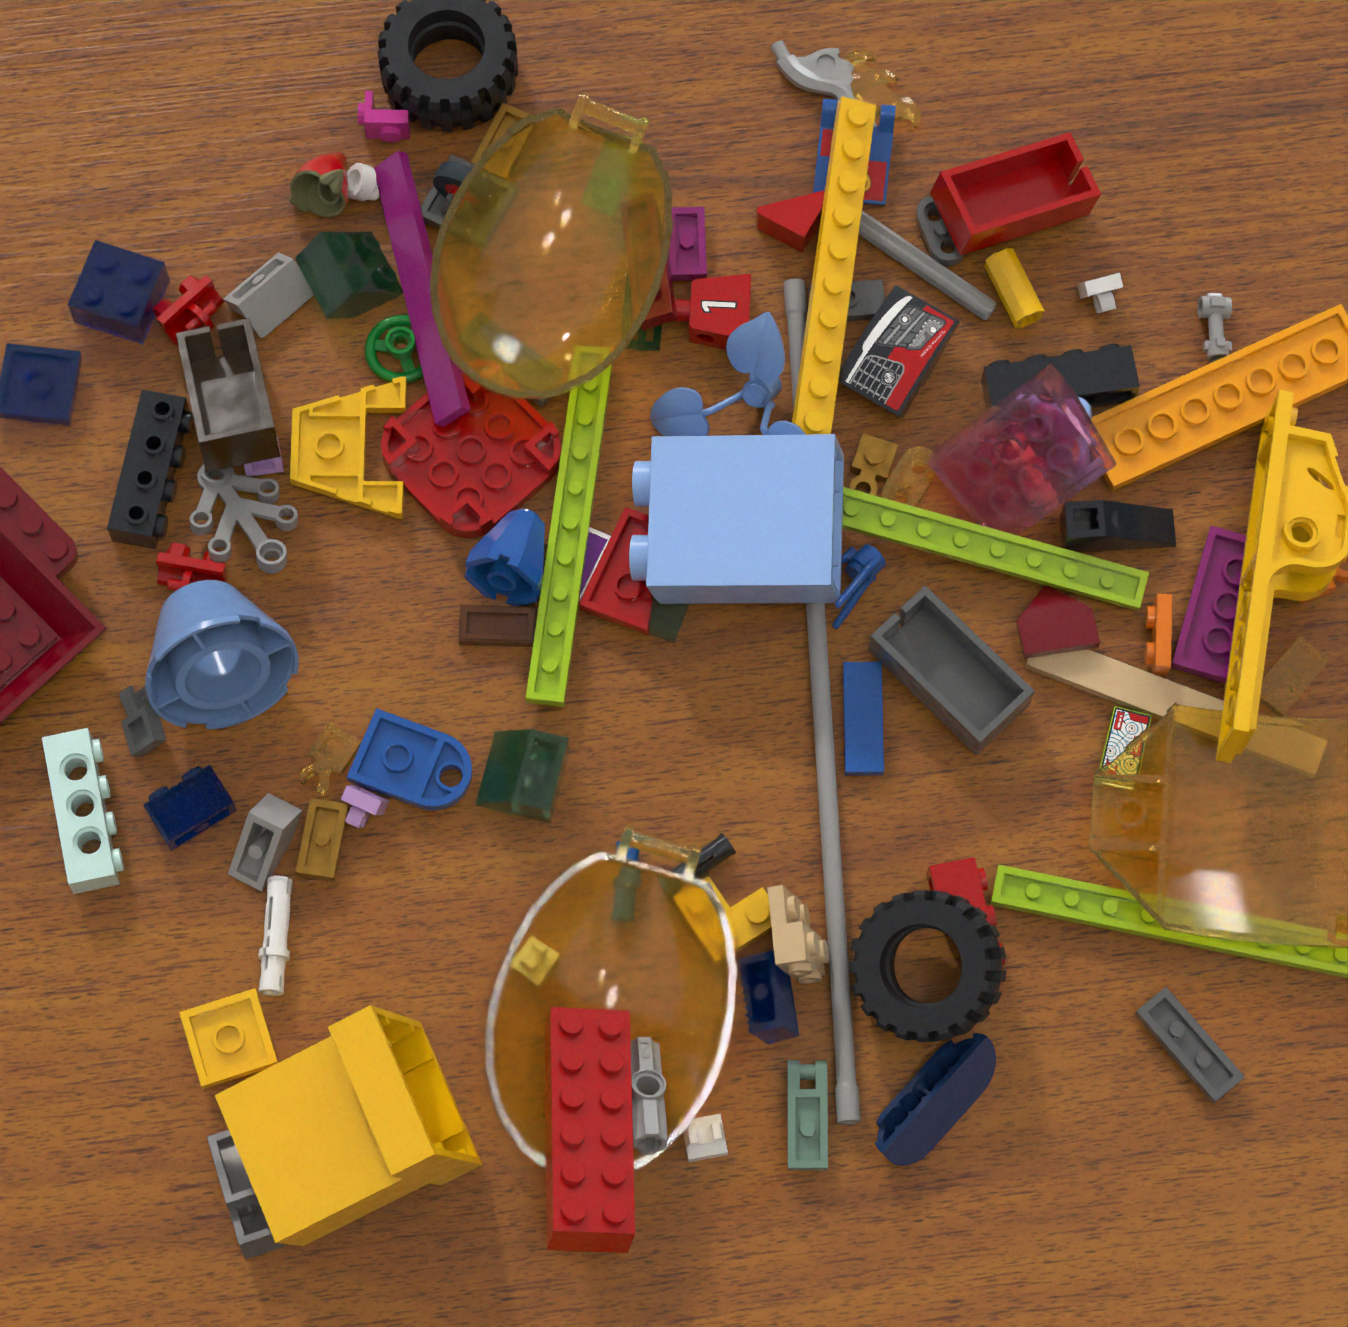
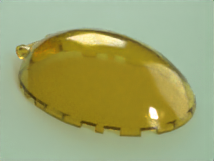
[430,92,673,399]
[485,824,737,1169]

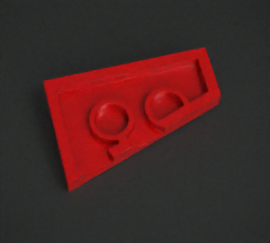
[578,507,653,636]

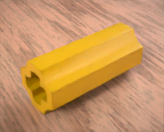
[984,248,1045,328]

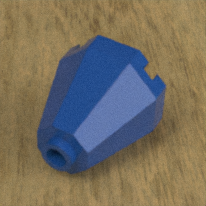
[465,509,545,606]

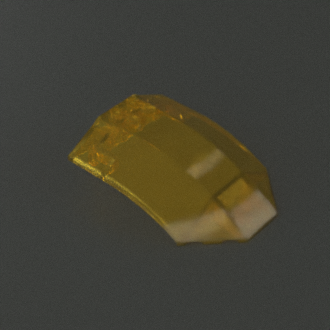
[1089,702,1348,948]

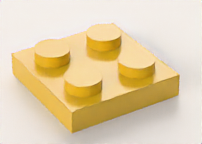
[179,988,278,1089]

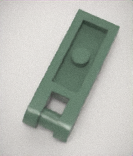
[787,1060,828,1171]

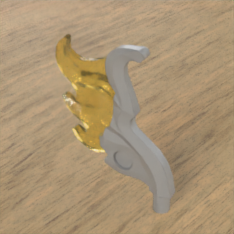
[771,40,921,129]

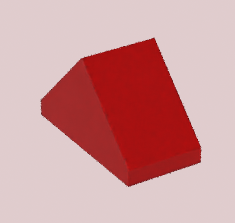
[755,190,825,253]

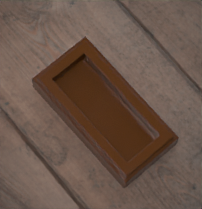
[459,605,537,647]

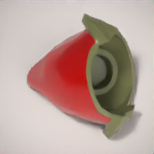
[288,152,349,217]

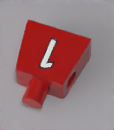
[674,274,751,350]

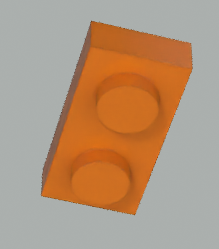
[1144,593,1172,679]

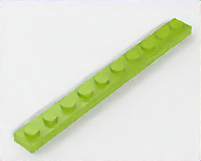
[526,347,614,707]
[842,487,1149,611]
[990,864,1348,978]

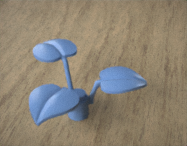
[650,312,806,436]

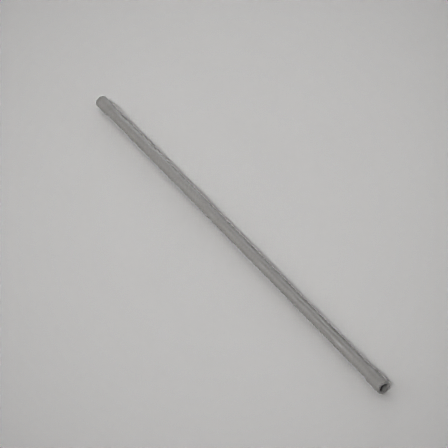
[783,279,861,1125]

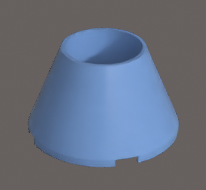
[145,580,299,730]

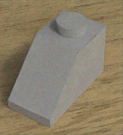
[228,793,302,891]

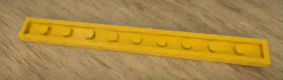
[792,96,876,435]

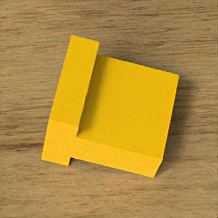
[215,1005,483,1246]

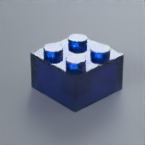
[67,240,170,344]

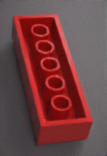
[544,1007,635,1253]

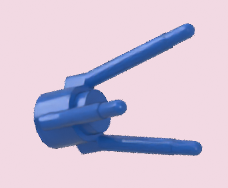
[832,544,886,629]

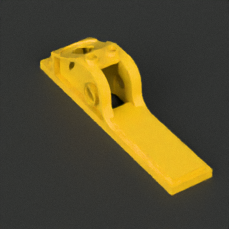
[1216,389,1348,763]

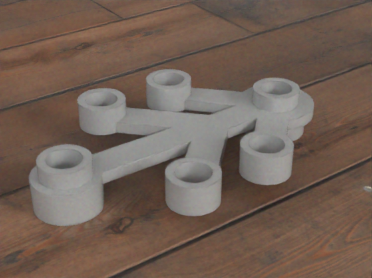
[190,464,298,574]

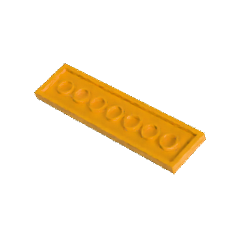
[1085,304,1348,492]

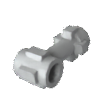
[1197,293,1232,362]

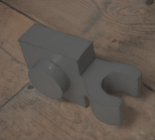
[120,686,166,757]

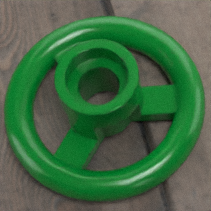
[364,315,424,384]

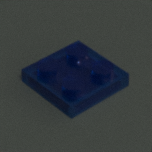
[0,343,82,426]

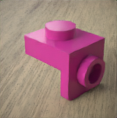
[358,91,411,143]

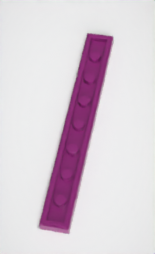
[374,150,471,427]

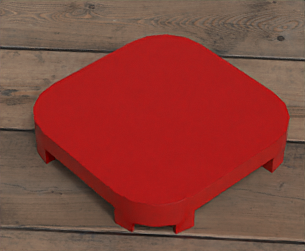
[380,361,562,539]

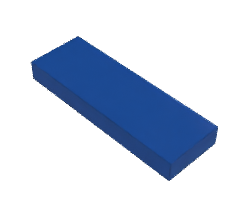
[843,662,884,776]

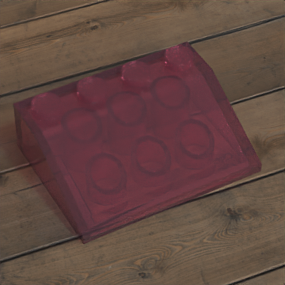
[927,363,1117,535]

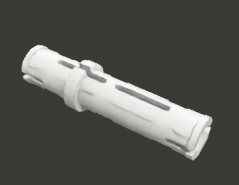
[258,876,293,996]

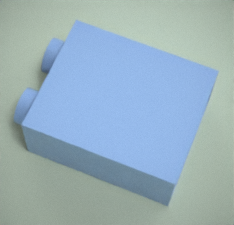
[629,434,844,604]

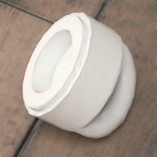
[347,163,380,201]

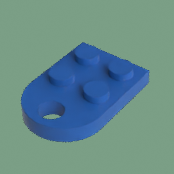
[347,708,472,811]

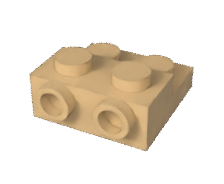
[767,885,829,984]

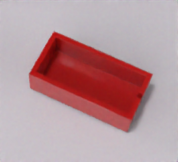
[930,132,1101,256]

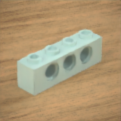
[42,728,124,894]

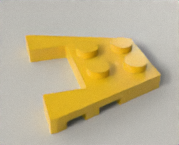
[290,376,407,519]

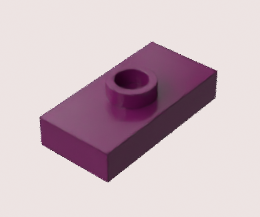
[667,207,707,281]

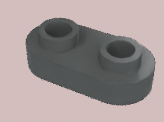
[916,196,965,267]

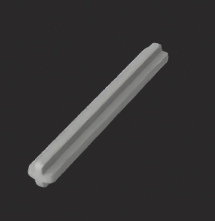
[859,210,997,320]

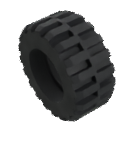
[377,0,518,132]
[848,890,1007,1042]

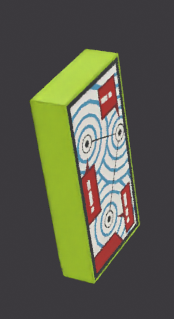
[1096,706,1152,791]

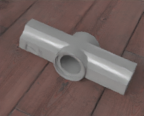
[631,1037,668,1155]

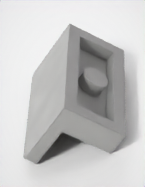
[223,252,316,338]

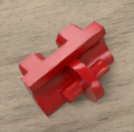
[152,275,224,346]
[156,542,227,591]

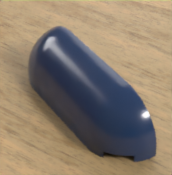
[875,1033,996,1166]

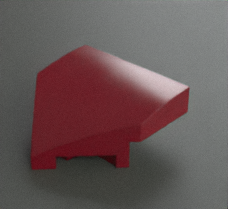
[1016,585,1100,659]

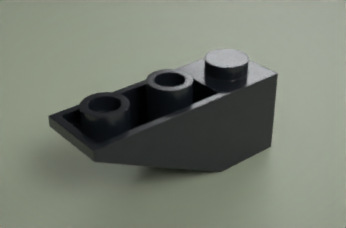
[1060,500,1176,552]

